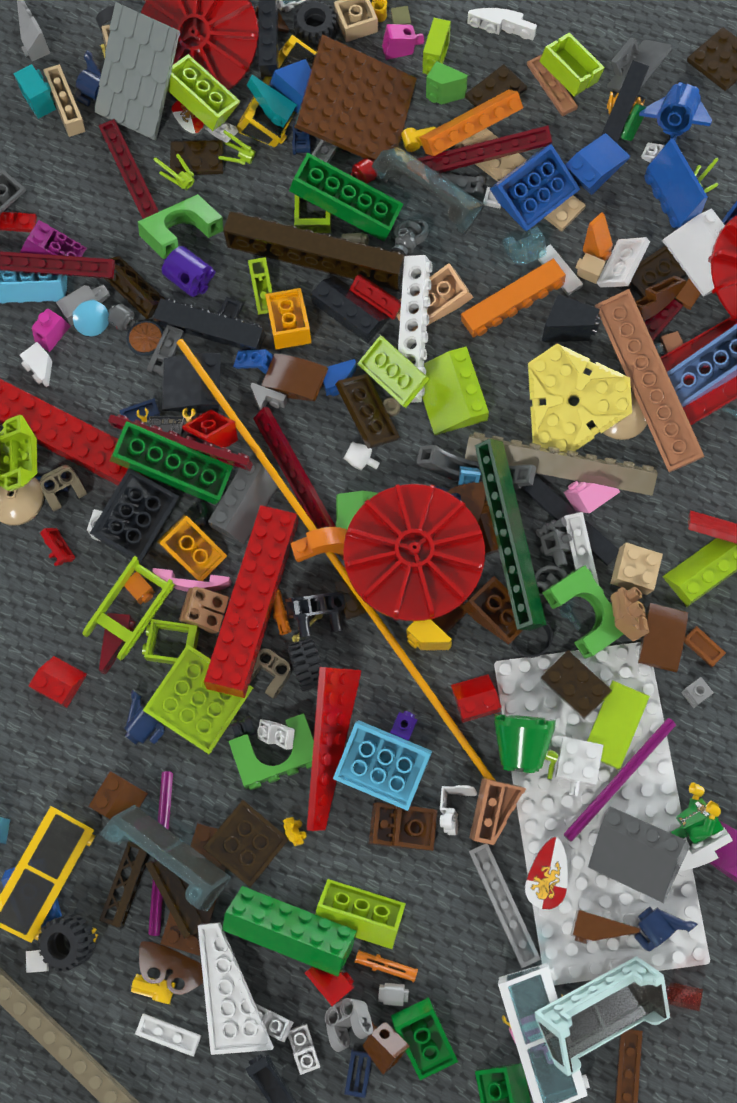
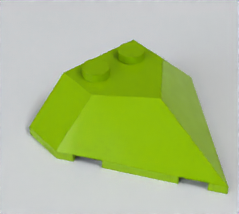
[0,415,37,491]

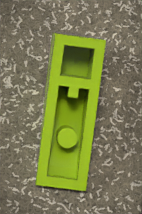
[248,257,272,315]

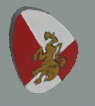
[172,100,205,136]
[525,837,568,909]

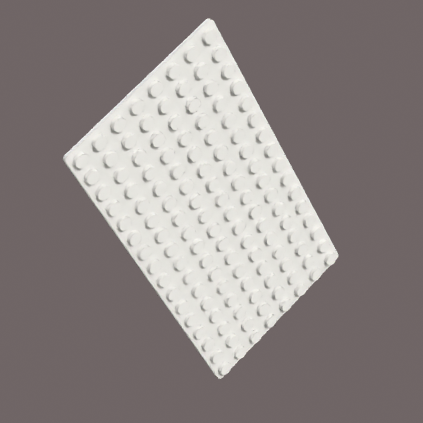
[494,642,710,985]

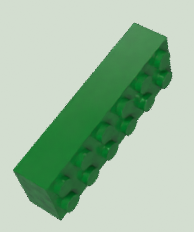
[289,153,403,242]
[109,421,233,505]
[222,886,357,976]

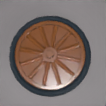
[127,320,164,356]

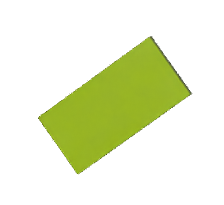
[357,335,430,408]
[587,680,650,770]

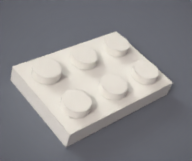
[597,237,650,287]

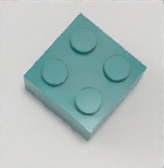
[14,64,56,119]

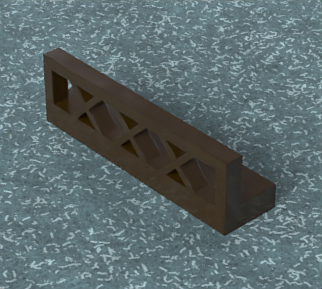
[104,256,166,319]
[99,841,151,928]
[145,855,204,939]

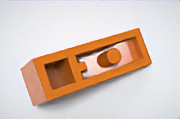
[583,212,613,261]

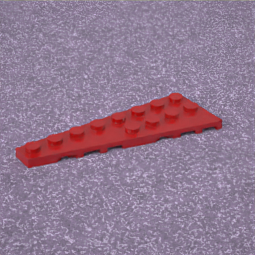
[307,667,361,831]

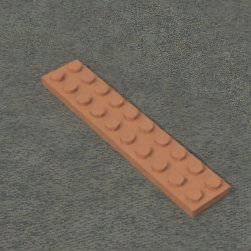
[595,289,705,473]

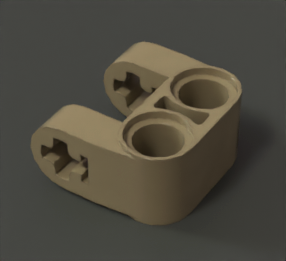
[40,465,87,512]
[250,649,291,699]

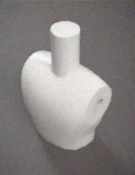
[343,442,380,470]

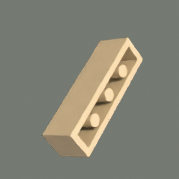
[43,64,85,137]

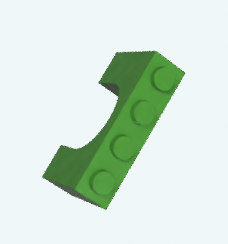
[138,194,223,259]
[542,565,624,659]
[229,713,314,790]

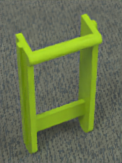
[82,556,175,660]

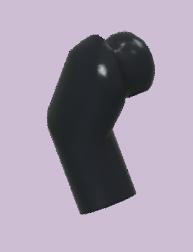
[194,502,210,528]

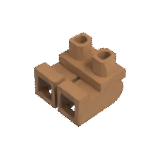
[179,587,229,634]
[610,587,649,642]

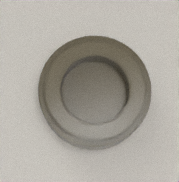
[383,397,400,417]

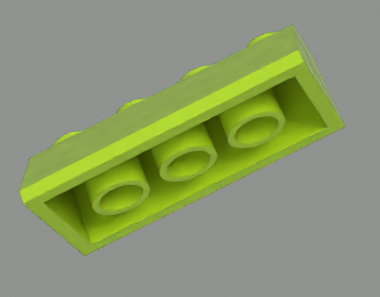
[167,54,240,131]
[663,538,737,607]
[315,879,406,949]

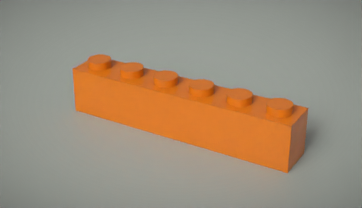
[419,90,523,156]
[461,258,566,337]

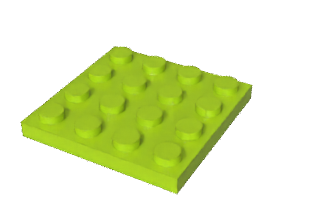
[143,644,253,754]

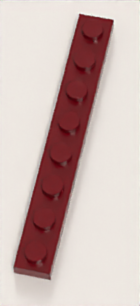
[98,119,159,219]
[410,125,552,179]
[0,251,115,279]
[253,407,336,529]
[108,414,253,471]

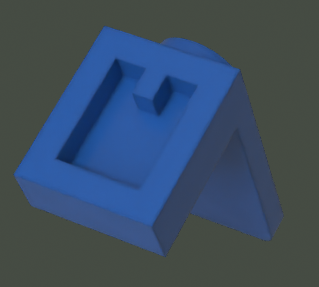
[234,349,274,374]

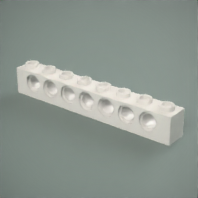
[398,255,432,402]

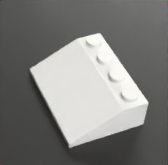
[662,209,725,297]

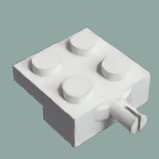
[555,737,603,796]

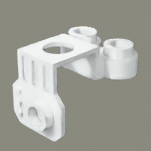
[440,785,477,835]

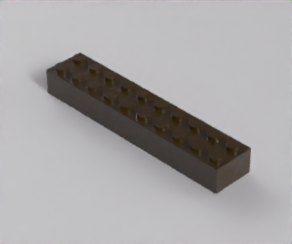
[223,212,404,291]

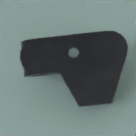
[285,591,346,637]

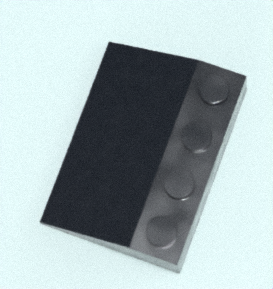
[90,468,179,565]

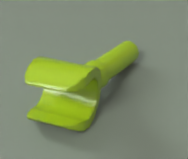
[545,750,558,779]

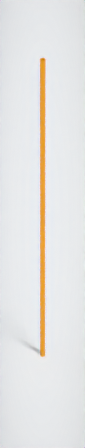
[177,339,496,781]

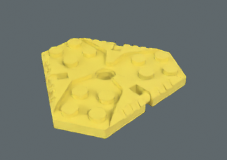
[528,344,632,453]

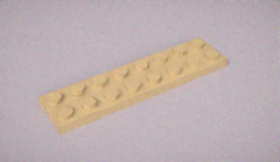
[455,128,586,231]

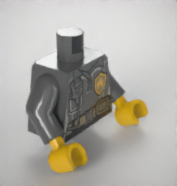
[137,408,196,438]

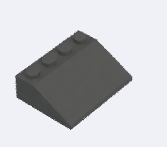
[588,806,690,903]

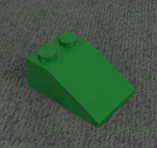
[391,997,458,1080]

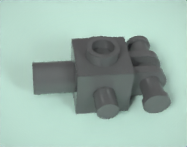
[536,517,572,568]

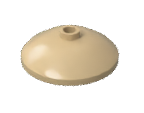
[603,389,647,440]
[0,477,44,525]

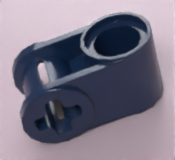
[292,121,311,155]

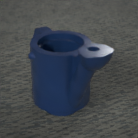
[75,50,101,106]
[124,690,165,745]
[634,906,698,951]

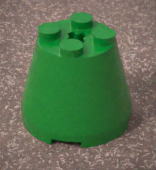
[494,714,556,773]

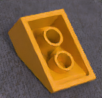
[265,288,311,349]
[157,515,227,581]

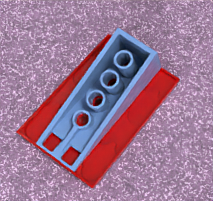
[660,318,737,425]

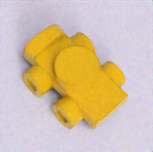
[283,817,307,846]

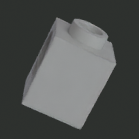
[681,677,714,708]

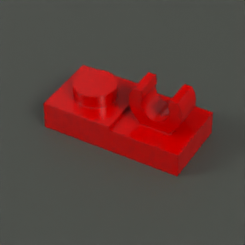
[0,212,37,232]
[40,528,75,566]

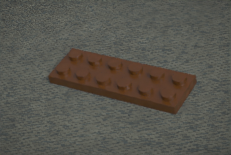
[160,823,227,956]

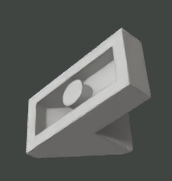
[251,383,287,410]

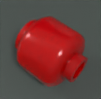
[351,158,378,184]

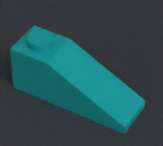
[247,75,297,128]

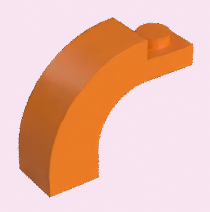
[290,527,347,562]

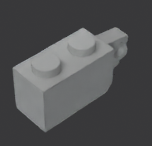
[56,285,110,326]

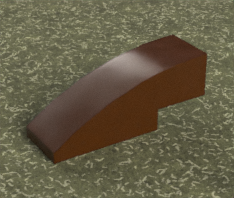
[635,275,686,321]

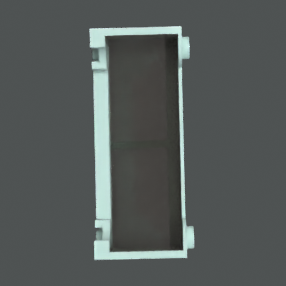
[534,956,670,1076]

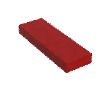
[349,274,401,320]

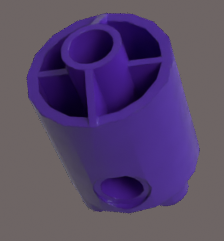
[162,246,216,297]

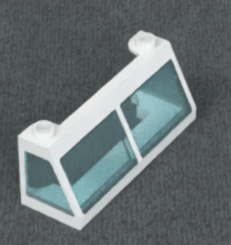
[498,963,590,1103]

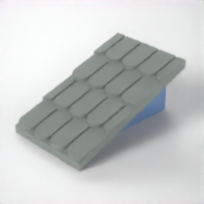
[95,2,180,141]

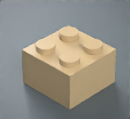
[334,0,378,42]
[610,543,663,595]

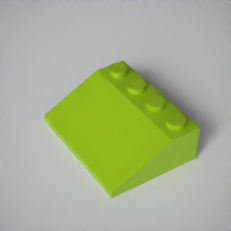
[422,346,489,435]

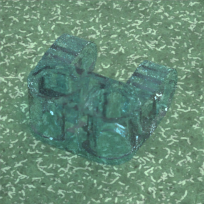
[503,227,547,265]

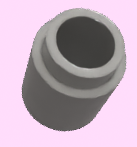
[378,983,409,1006]

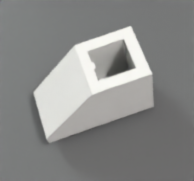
[20,342,52,387]

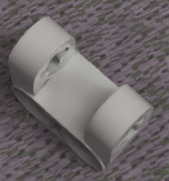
[325,998,373,1052]

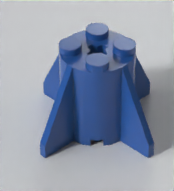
[639,82,712,142]

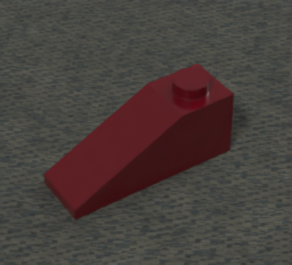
[99,613,136,674]

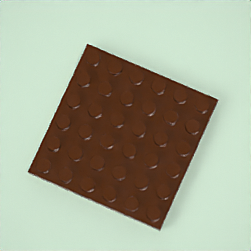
[294,35,417,169]

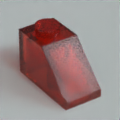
[666,983,703,1011]

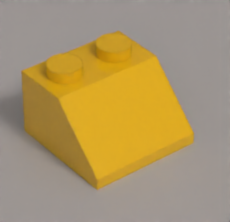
[407,620,452,650]

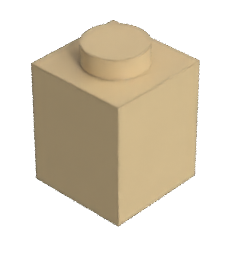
[576,253,606,284]

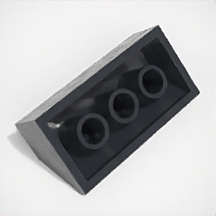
[311,276,390,344]

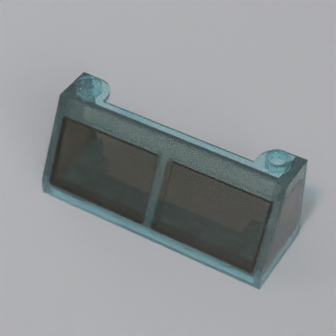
[100,805,232,911]

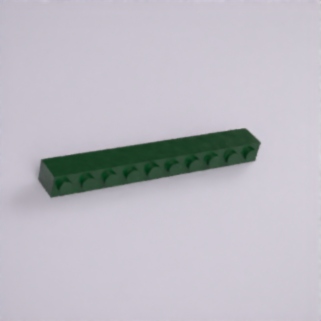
[475,438,546,631]

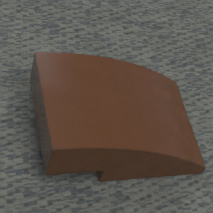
[261,353,329,402]
[638,603,688,673]
[369,802,437,851]

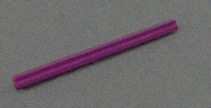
[564,718,676,841]
[148,771,173,936]

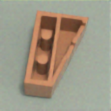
[469,778,526,845]

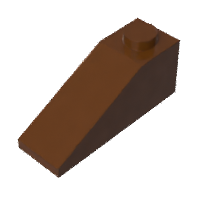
[570,910,640,944]

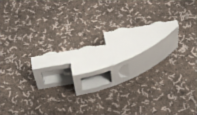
[467,8,537,40]
[679,828,733,871]

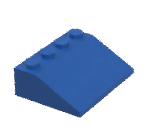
[645,139,708,230]
[490,144,580,231]

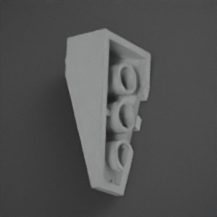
[17,0,50,61]

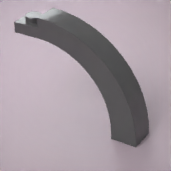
[417,445,536,489]

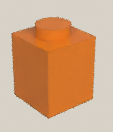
[124,571,155,605]

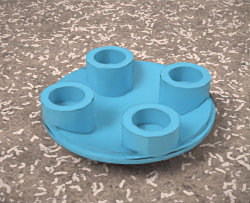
[72,300,109,336]

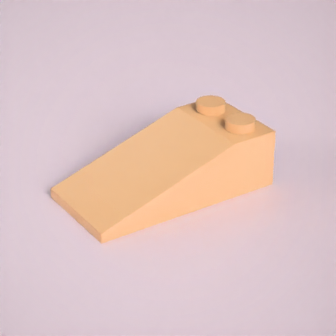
[397,263,474,332]

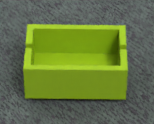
[539,33,605,97]

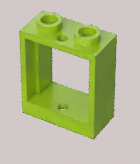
[423,18,451,75]
[294,195,331,233]
[142,619,200,665]

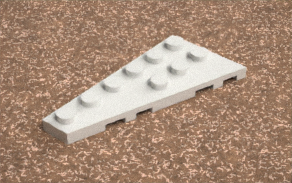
[198,922,274,1055]

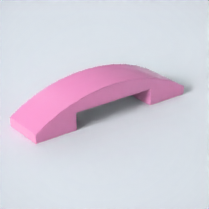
[153,568,232,592]

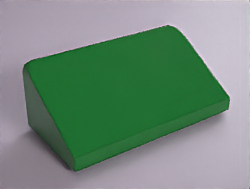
[621,103,647,141]

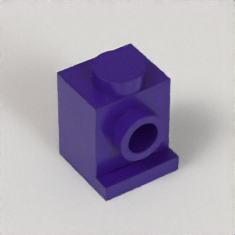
[390,711,417,741]

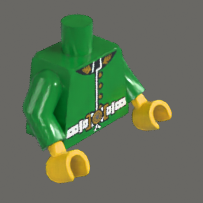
[671,782,724,844]

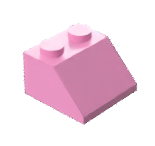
[564,481,620,513]

